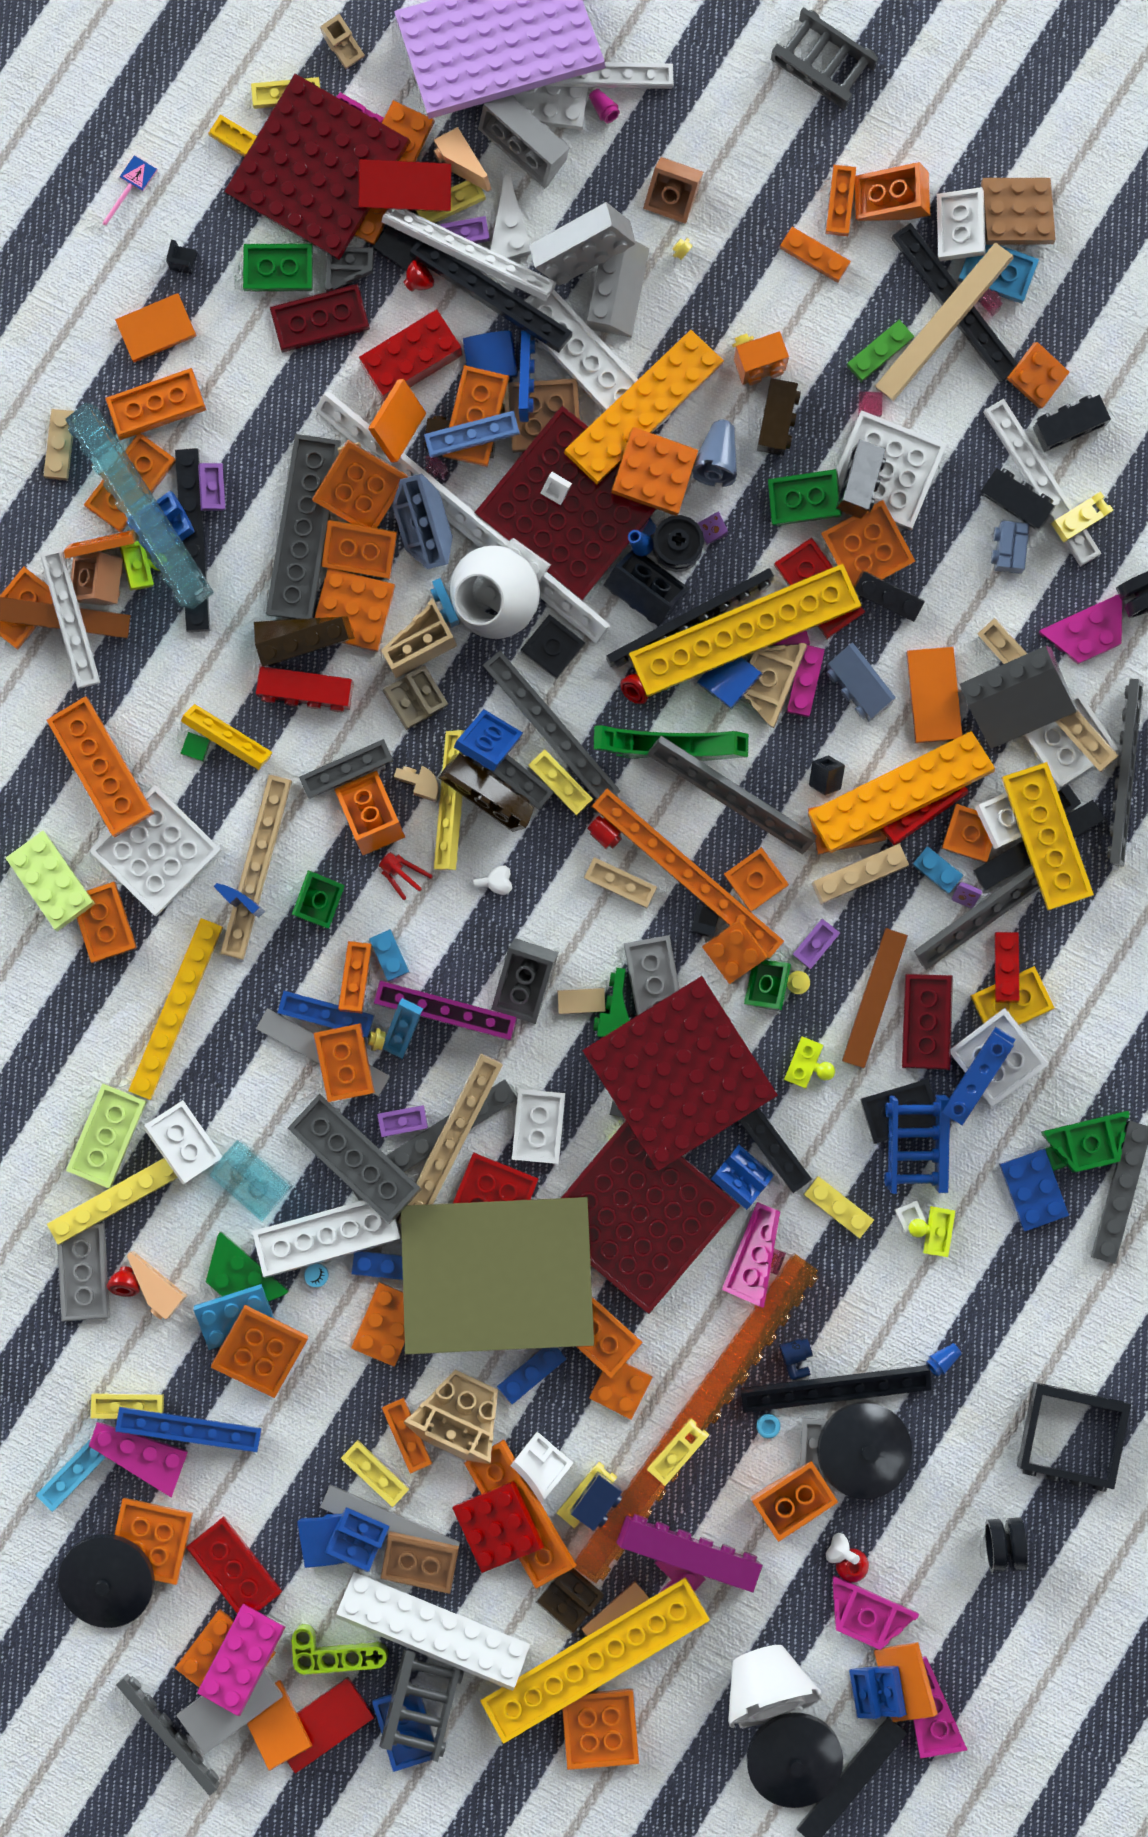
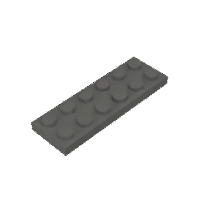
[288,1094,422,1224]

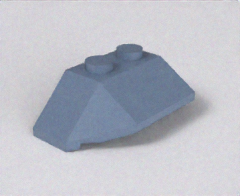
[392,474,453,569]

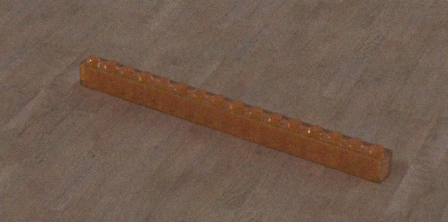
[574,1253,818,1583]

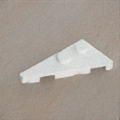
[490,176,531,260]

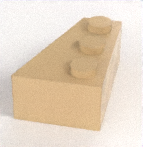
[381,598,457,678]

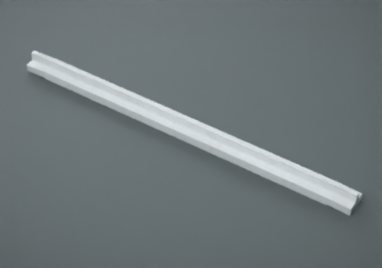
[315,392,610,644]

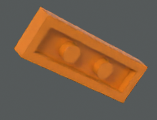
[825,165,856,237]
[780,227,851,283]
[338,941,372,1014]
[382,1397,432,1474]

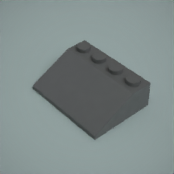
[960,646,1078,749]

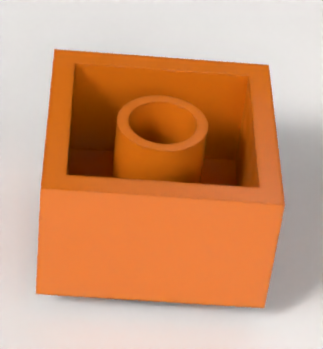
[734,331,789,385]

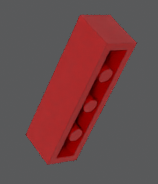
[256,666,354,713]

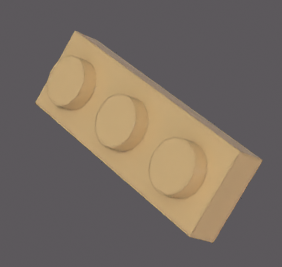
[44,409,76,480]
[584,857,657,908]

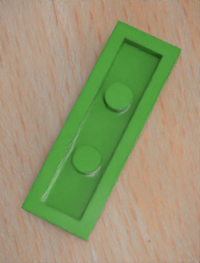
[846,319,914,383]

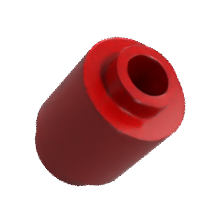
[587,815,622,849]

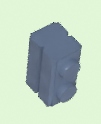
[991,521,1030,574]

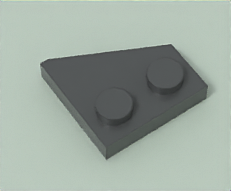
[325,247,374,292]

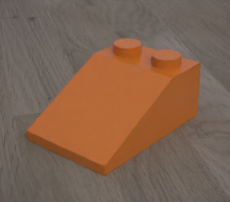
[855,162,930,221]
[334,771,405,855]
[750,1461,838,1542]

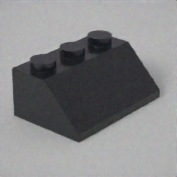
[603,550,690,627]

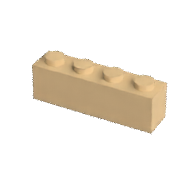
[811,843,909,905]

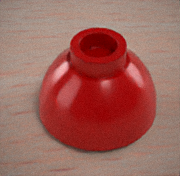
[404,260,434,292]
[620,674,649,704]
[107,1266,140,1297]
[836,1549,869,1583]

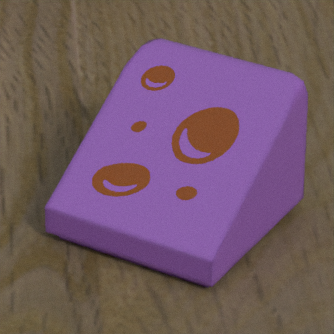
[698,511,728,545]
[952,882,982,908]

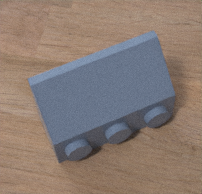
[826,642,896,722]

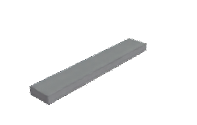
[256,1008,390,1097]
[320,1484,460,1546]

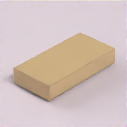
[558,988,606,1014]

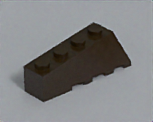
[254,616,355,667]
[438,753,534,832]

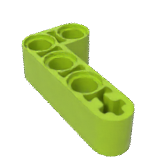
[292,1624,388,1675]

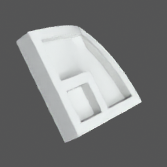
[510,1432,573,1502]

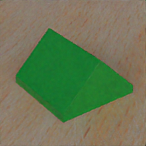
[292,870,345,929]
[744,960,791,1012]

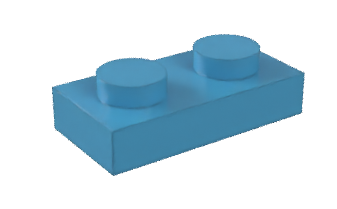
[431,578,460,628]
[912,846,964,894]
[369,929,409,982]

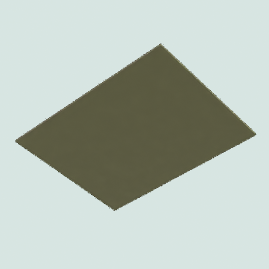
[401,1197,594,1354]

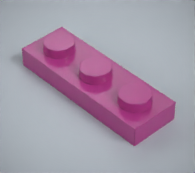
[787,645,825,717]

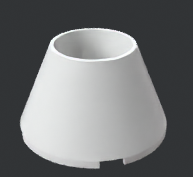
[449,546,540,639]
[728,1645,822,1728]

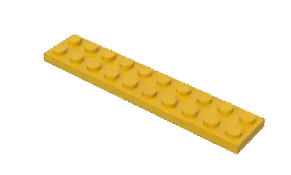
[629,564,862,697]
[480,1577,710,1744]

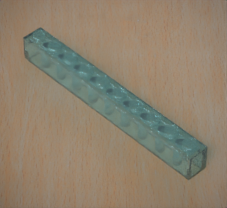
[65,402,214,609]

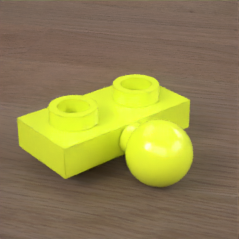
[120,540,168,591]
[784,1036,835,1089]
[909,1206,956,1257]

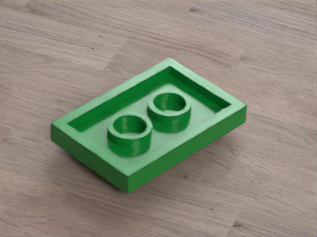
[243,244,313,292]
[768,469,842,526]

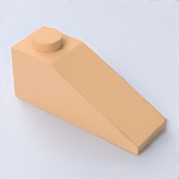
[433,127,492,192]
[127,1251,187,1319]

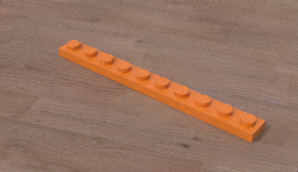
[591,789,784,959]

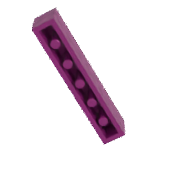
[374,981,517,1041]
[616,1514,763,1593]

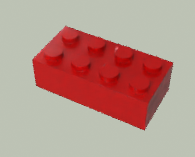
[359,309,463,401]

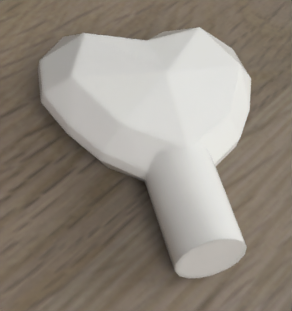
[474,866,512,895]
[826,1532,860,1564]

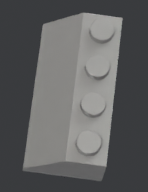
[478,95,570,189]
[587,241,649,337]

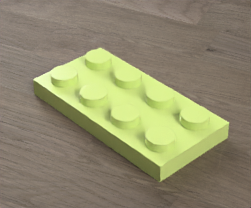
[6,831,95,932]
[66,1083,147,1188]

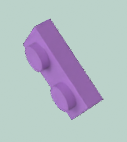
[441,216,490,243]
[198,463,225,511]
[792,918,840,969]
[377,1105,428,1137]

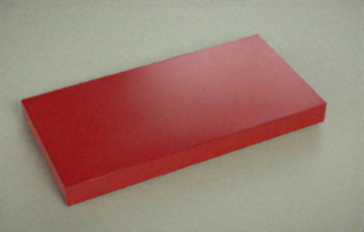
[359,159,451,212]
[774,537,865,639]
[186,1516,282,1614]
[287,1677,375,1774]

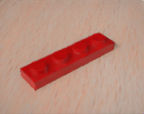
[880,787,968,846]

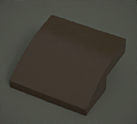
[536,1568,604,1633]

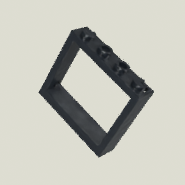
[1017,1382,1131,1492]

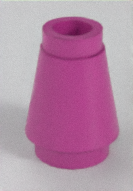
[589,89,620,124]

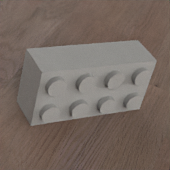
[530,202,636,286]

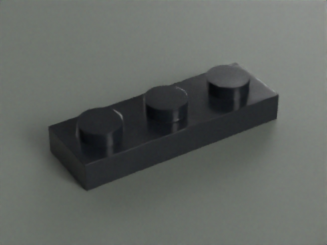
[854,570,925,622]

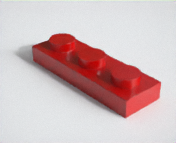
[994,932,1020,1003]

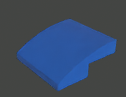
[463,331,518,378]
[135,490,195,556]
[697,658,762,709]
[214,883,266,918]
[711,1145,774,1210]
[324,1507,389,1572]
[297,1514,345,1568]
[849,1666,907,1719]

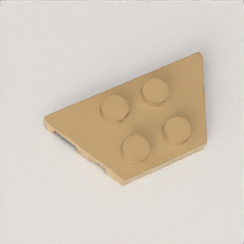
[743,643,807,728]

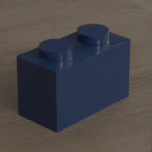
[570,1471,623,1531]

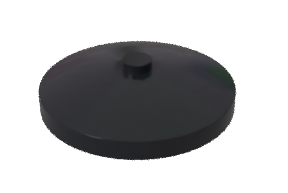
[817,1402,912,1500]
[58,1534,155,1628]
[747,1713,843,1808]

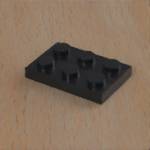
[860,1079,936,1144]

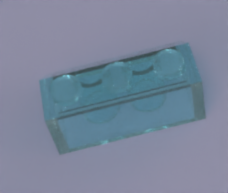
[210,1140,293,1222]

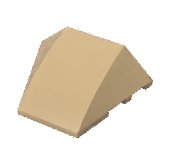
[404,1370,498,1464]

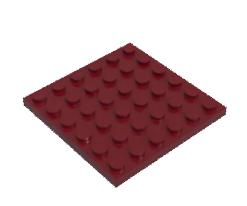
[224,74,411,260]
[474,406,657,601]
[582,976,778,1171]
[561,1120,740,1314]

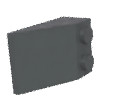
[491,938,559,1024]

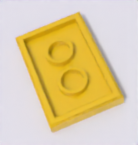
[970,966,1055,1025]

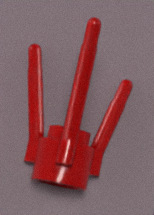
[379,852,433,900]

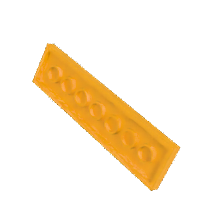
[564,330,724,484]
[808,731,995,853]

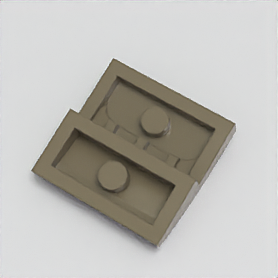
[383,665,448,730]

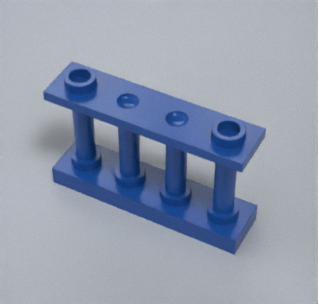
[942,1026,1016,1126]
[884,1095,950,1194]

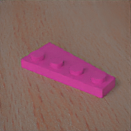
[722,1202,780,1308]
[89,1422,188,1498]
[913,1656,968,1758]

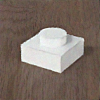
[541,472,572,505]
[894,1200,926,1231]

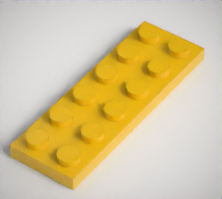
[1002,762,1094,910]

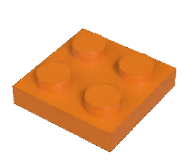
[1007,342,1070,409]
[941,804,992,863]
[723,847,789,912]
[702,919,768,984]
[589,1363,653,1420]

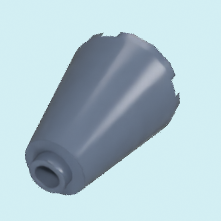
[692,419,737,487]

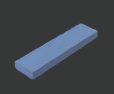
[424,411,520,458]

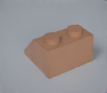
[643,157,704,224]
[71,552,123,605]

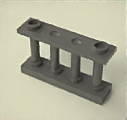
[770,7,878,110]
[379,1649,464,1762]

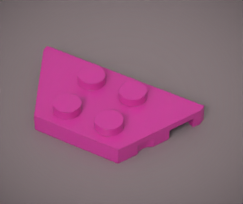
[1039,594,1122,664]
[832,1575,919,1650]

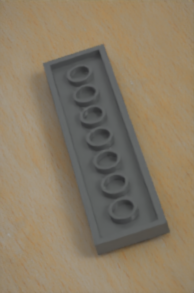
[266,434,341,619]

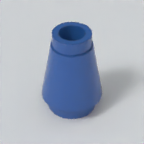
[628,530,653,556]
[926,1343,962,1377]

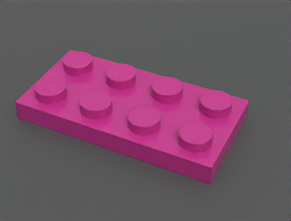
[197,1604,285,1716]

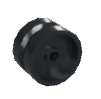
[653,515,704,572]
[1116,571,1148,618]
[985,1517,1028,1573]

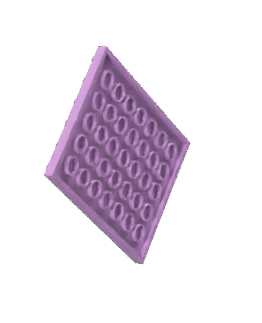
[394,0,606,119]

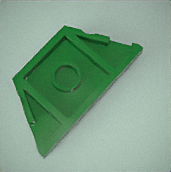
[1041,1111,1130,1172]
[206,1231,289,1302]

